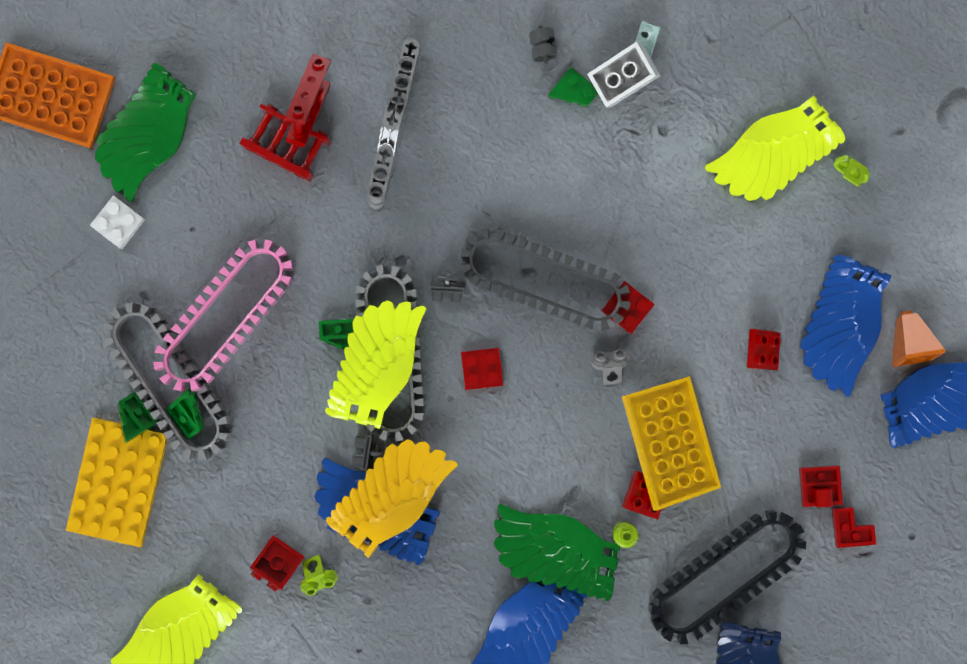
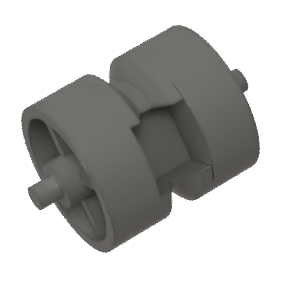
[529,26,558,64]

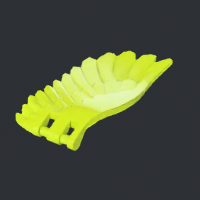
[325,300,426,429]

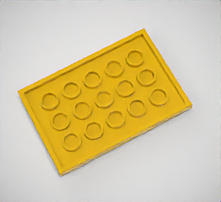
[622,376,721,511]
[66,417,168,547]

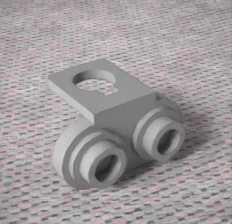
[591,349,629,385]

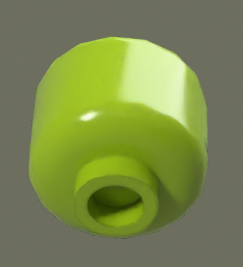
[612,521,639,548]

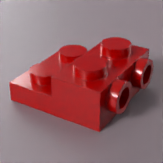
[249,535,305,592]

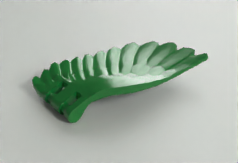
[95,63,196,202]
[494,504,621,602]

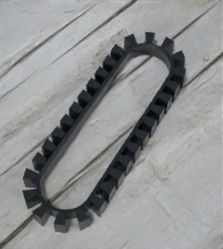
[648,510,806,644]

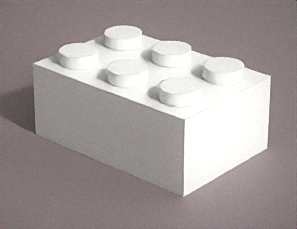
[587,41,660,108]

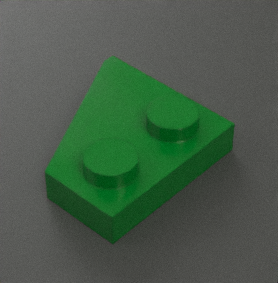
[548,67,598,107]
[319,319,354,350]
[166,388,205,440]
[118,392,158,443]

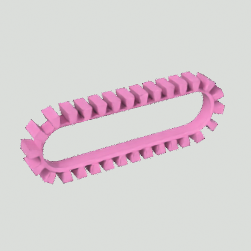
[153,239,293,392]

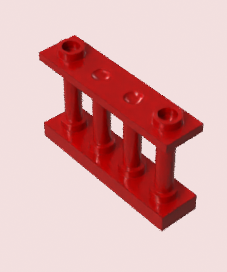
[285,54,331,148]
[239,104,331,182]

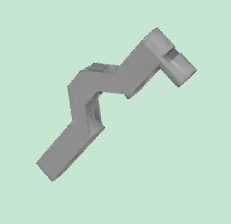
[368,38,420,209]

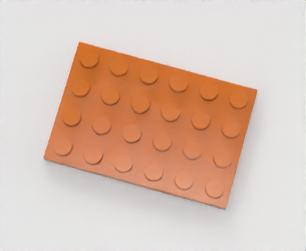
[0,42,116,149]

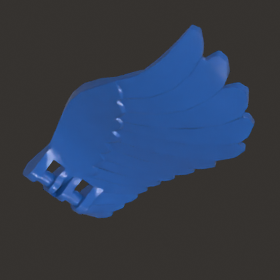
[799,255,891,397]
[880,362,967,449]
[314,457,441,565]
[471,582,587,664]

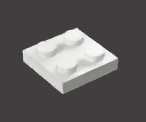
[90,195,146,249]

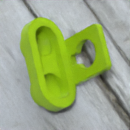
[834,155,870,187]
[300,555,338,596]

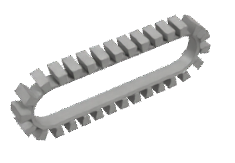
[355,265,425,441]
[103,303,232,460]

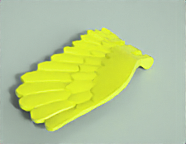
[705,95,845,201]
[111,574,242,664]

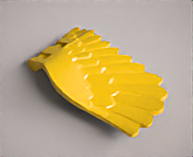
[326,439,458,558]

